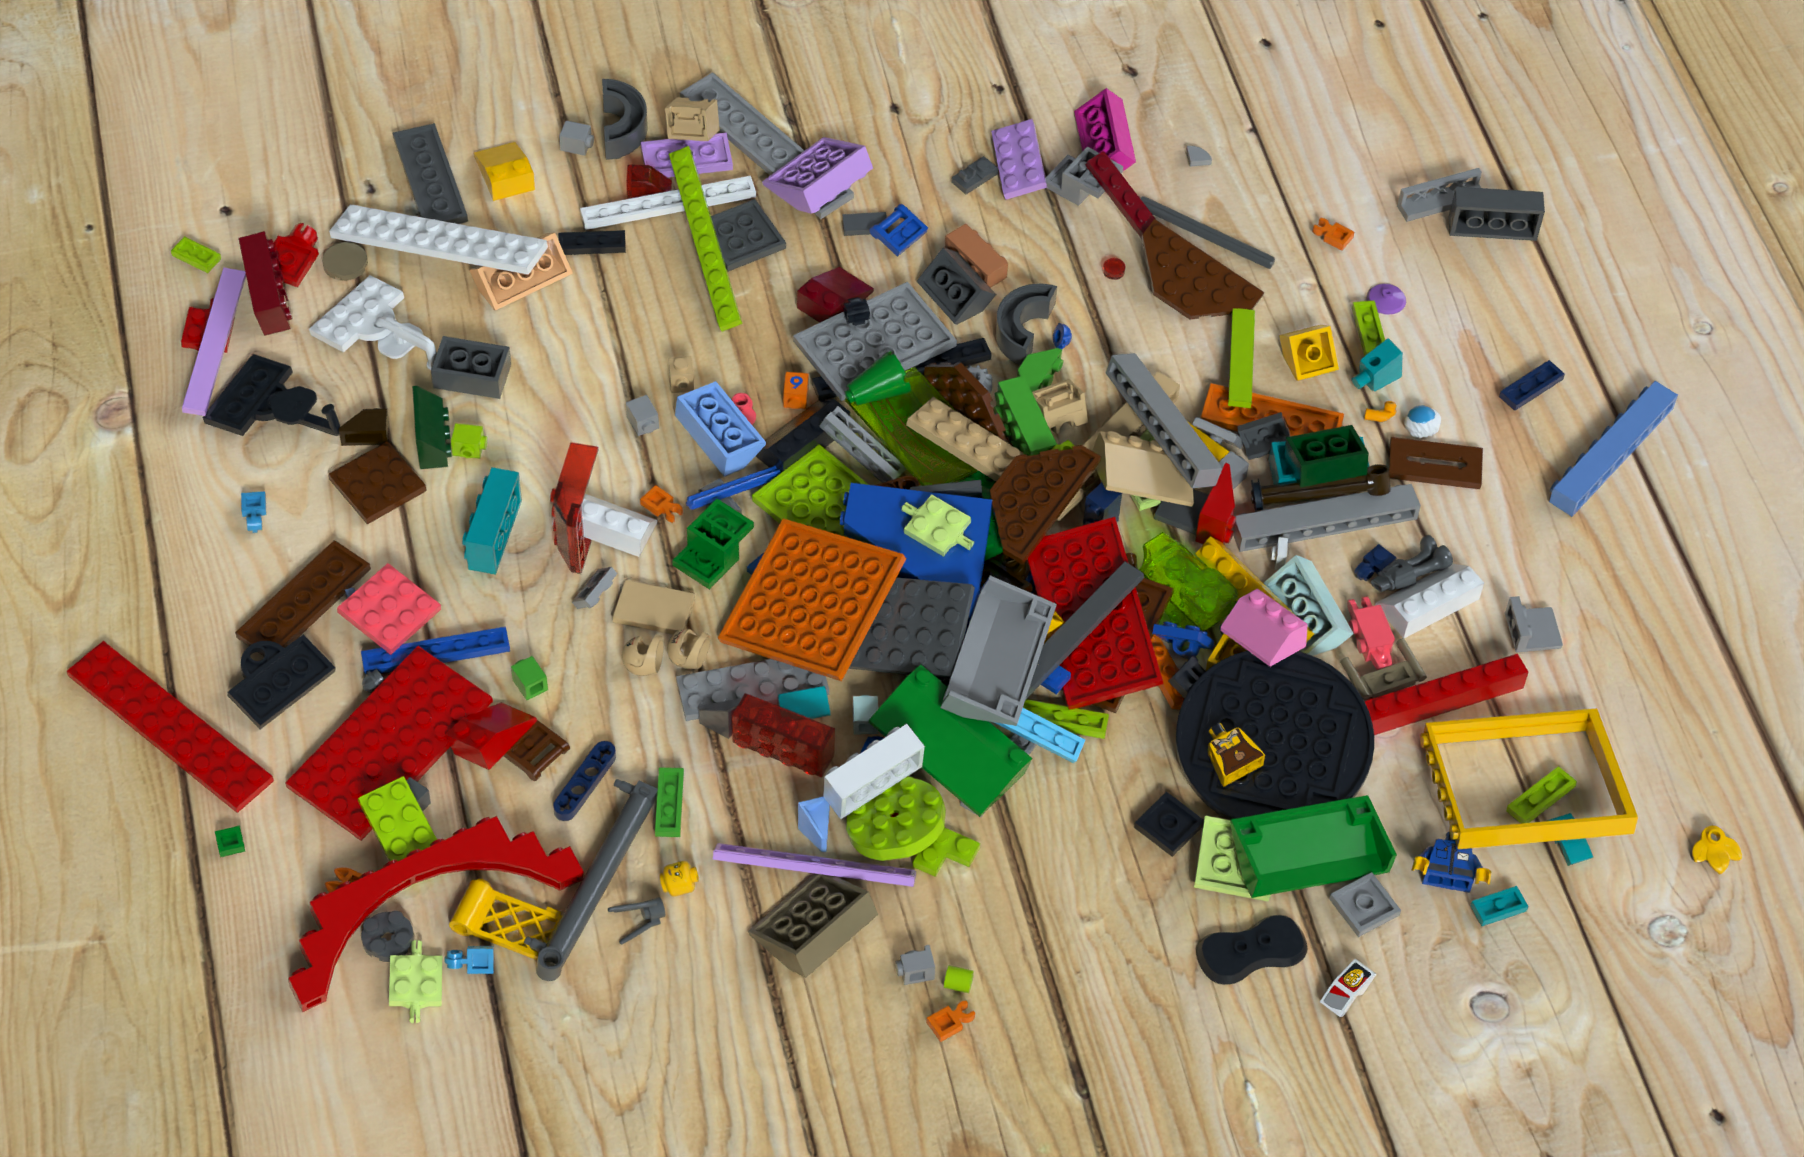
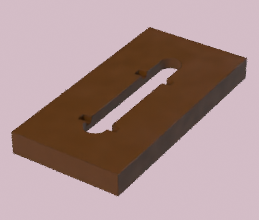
[1389,437,1483,489]

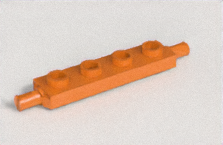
[1151,635,1184,710]

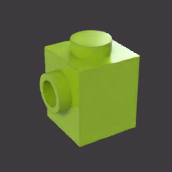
[451,423,487,459]

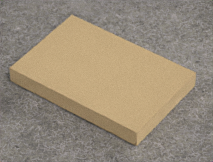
[613,580,695,634]

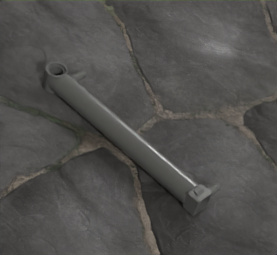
[524,779,658,981]

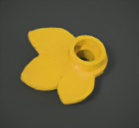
[1692,825,1742,874]

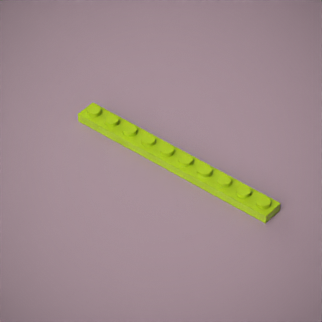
[669,146,743,332]

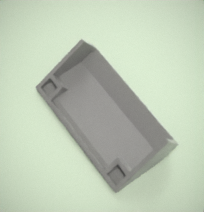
[940,576,1057,726]

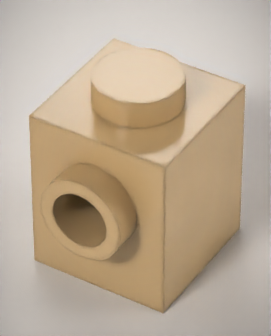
[669,356,694,393]

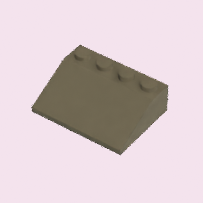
[748,874,878,978]

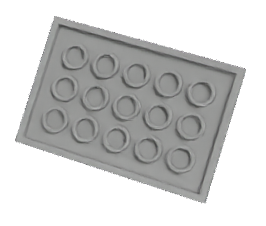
[793,282,957,401]

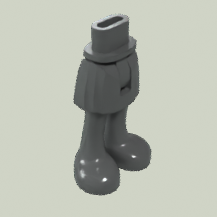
[1371,535,1453,592]

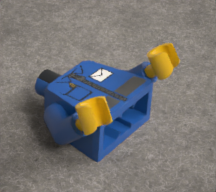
[1411,832,1491,893]

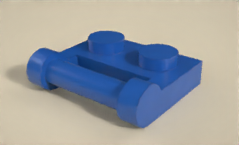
[869,204,928,257]

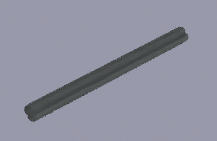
[1140,196,1275,269]

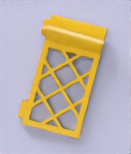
[449,879,562,960]

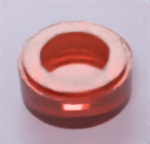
[1103,258,1126,280]

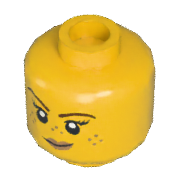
[660,861,699,897]

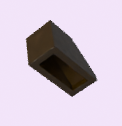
[339,408,389,446]

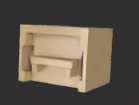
[665,97,720,141]
[1032,379,1088,434]

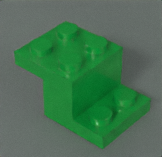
[672,499,754,590]

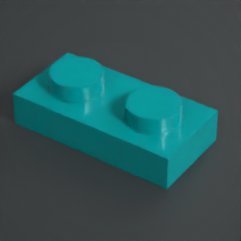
[1470,886,1529,926]

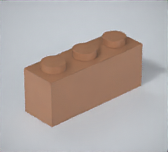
[945,224,1008,288]

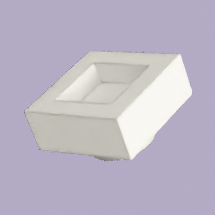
[1271,537,1288,570]

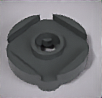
[361,911,414,962]

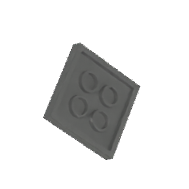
[711,199,786,272]

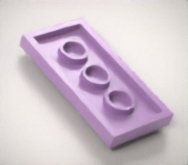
[991,119,1047,200]
[641,133,733,180]

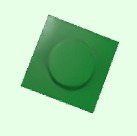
[215,825,246,857]

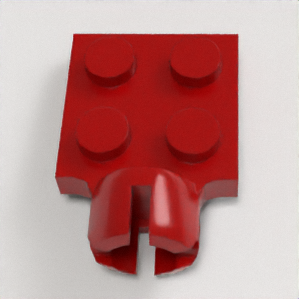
[274,223,319,288]

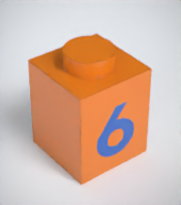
[784,372,809,409]

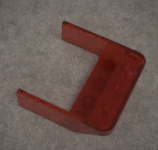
[550,442,599,574]

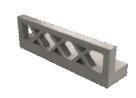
[1397,168,1482,222]
[819,406,907,483]

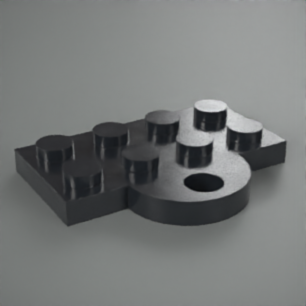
[227,634,336,730]

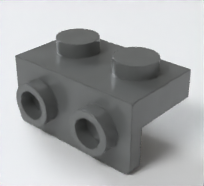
[1237,412,1291,460]

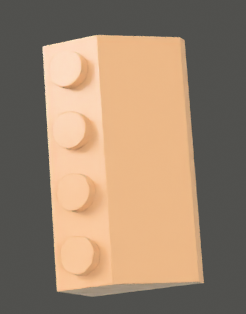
[469,233,573,310]

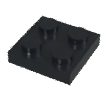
[1134,791,1204,857]

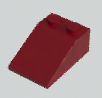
[797,267,874,323]

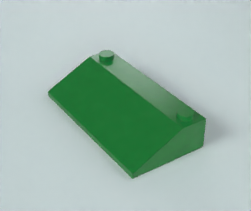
[868,665,1033,817]
[1230,795,1397,898]

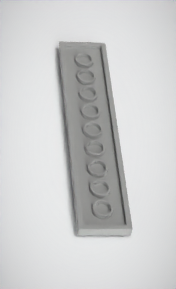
[680,72,854,219]

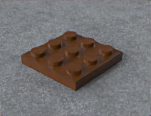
[328,441,427,524]

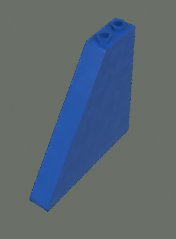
[840,483,992,629]

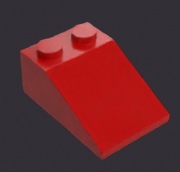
[1195,463,1236,545]
[445,702,538,770]

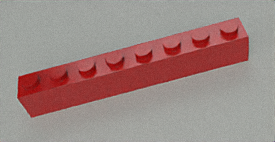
[1365,653,1529,735]

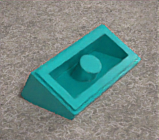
[778,686,831,724]

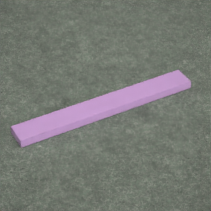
[182,267,246,416]
[713,843,916,887]

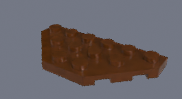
[1141,219,1265,320]
[923,363,1013,446]
[990,445,1101,565]

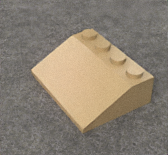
[1092,431,1194,507]

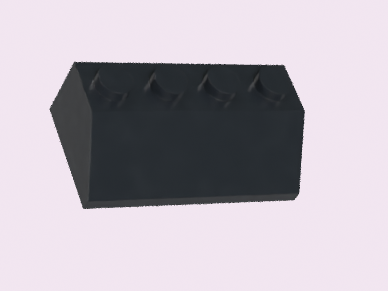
[756,399,850,473]

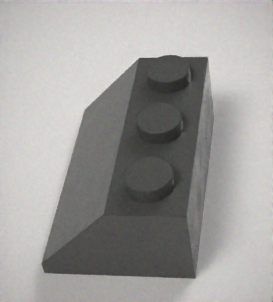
[917,248,996,325]

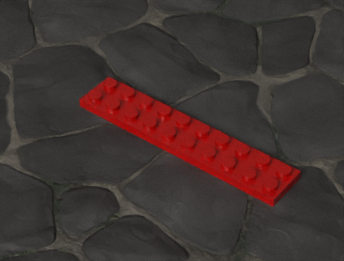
[67,641,274,813]

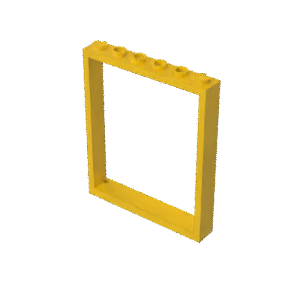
[1420,708,1638,849]

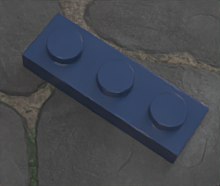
[1499,360,1565,411]

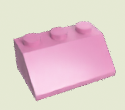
[1220,589,1307,666]

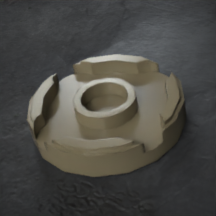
[322,242,368,281]

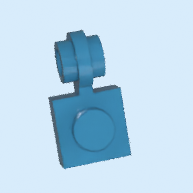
[241,491,266,533]
[444,946,494,974]

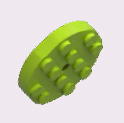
[846,777,946,861]

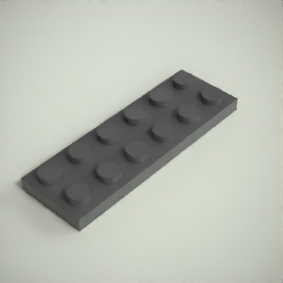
[393,123,468,224]

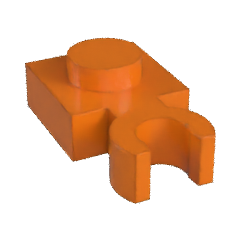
[1312,218,1355,251]
[640,485,683,523]
[926,1001,975,1042]

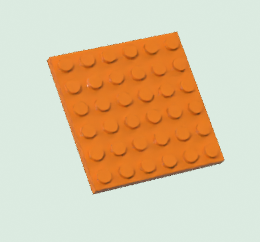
[718,518,906,682]

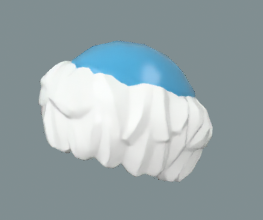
[1404,405,1441,438]

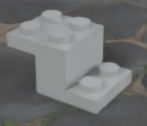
[1046,147,1123,206]

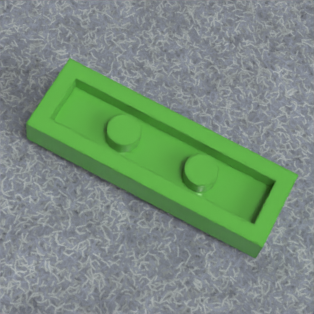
[655,768,684,837]

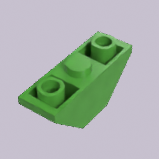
[1017,348,1064,392]

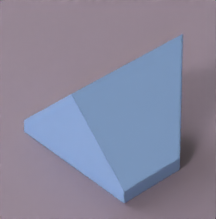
[798,797,830,852]

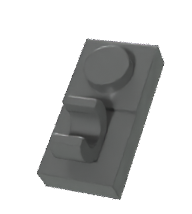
[951,156,998,194]

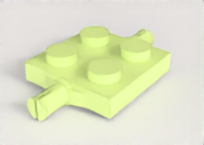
[901,494,974,557]
[389,940,443,1023]

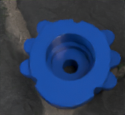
[1053,323,1072,349]

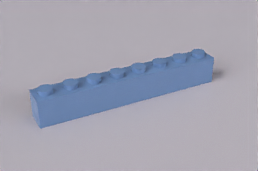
[1549,381,1678,517]

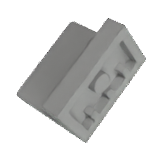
[1505,596,1563,653]

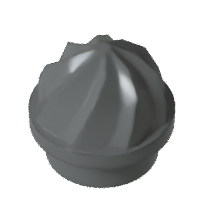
[362,668,385,693]

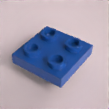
[1152,622,1214,659]

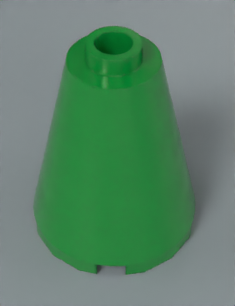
[844,351,911,406]

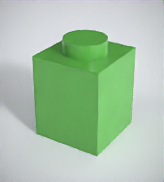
[511,656,548,700]

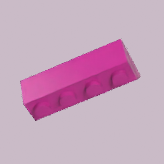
[1074,88,1136,171]

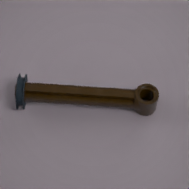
[1250,464,1391,512]

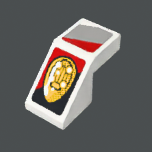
[1320,959,1376,1017]

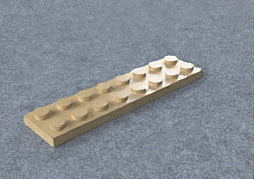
[906,397,1086,521]

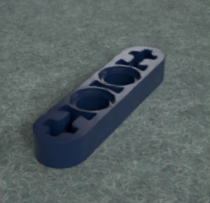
[553,741,616,821]

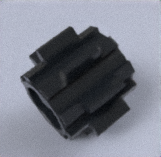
[843,297,870,326]

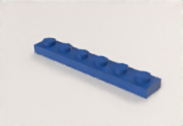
[361,627,510,675]

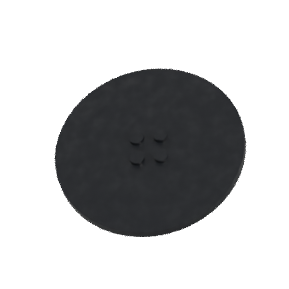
[1176,651,1374,820]

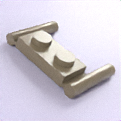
[1340,638,1427,701]

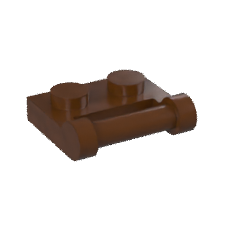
[504,721,570,781]

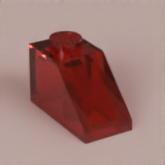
[626,165,672,199]

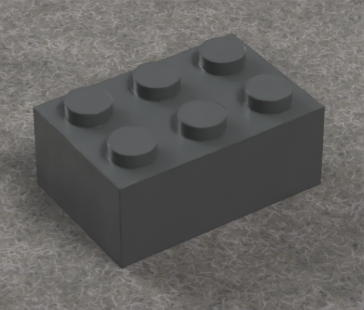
[431,336,511,399]

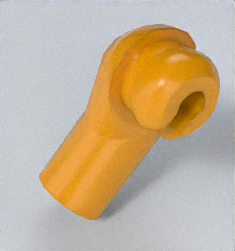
[1364,401,1397,422]

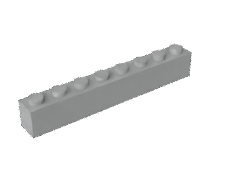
[1106,353,1223,488]
[1232,484,1421,552]

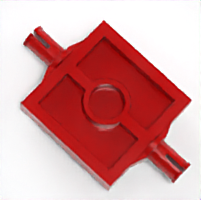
[181,298,235,353]

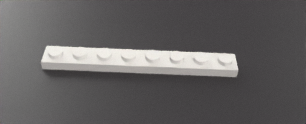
[580,176,756,230]

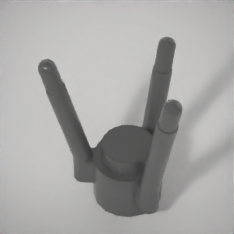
[608,897,666,945]

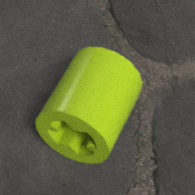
[944,965,974,993]

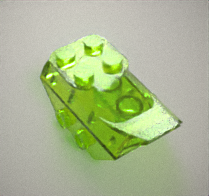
[1139,532,1239,632]

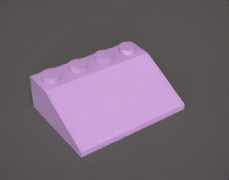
[762,137,873,214]

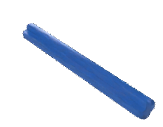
[686,466,781,510]

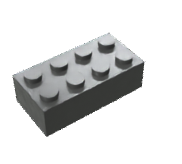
[1448,187,1545,241]

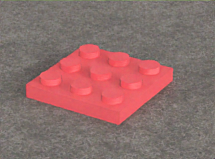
[337,563,441,655]

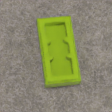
[171,236,221,273]

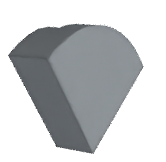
[1186,146,1212,167]

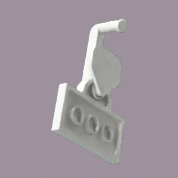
[309,275,437,370]

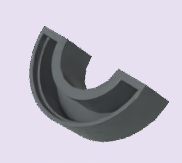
[602,79,648,160]
[995,283,1057,366]

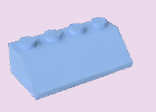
[675,381,766,477]

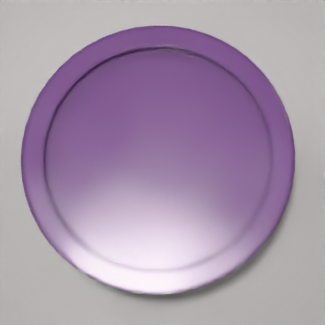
[1367,284,1406,315]

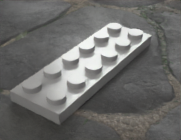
[676,659,829,721]

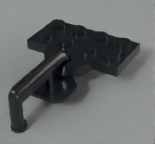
[202,354,341,436]

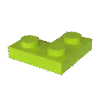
[913,827,980,877]

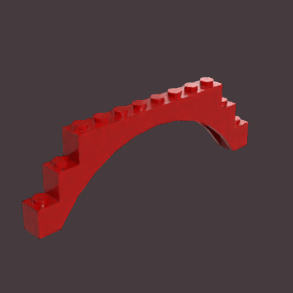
[288,816,584,1012]

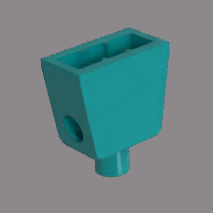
[1352,338,1403,391]

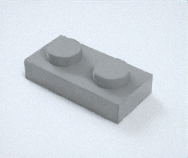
[572,567,618,609]

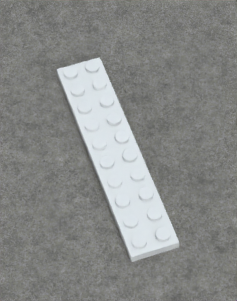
[329,204,548,275]

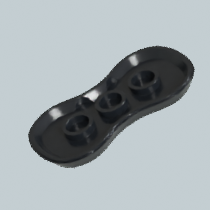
[1196,915,1308,985]

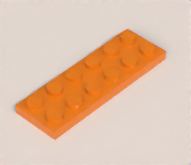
[1201,383,1344,436]

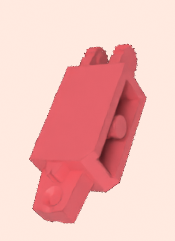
[1347,596,1395,670]

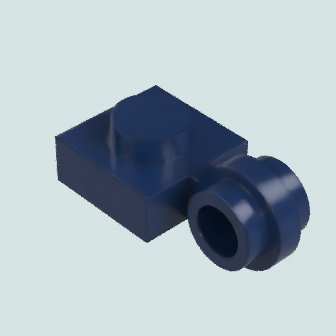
[1354,544,1397,581]

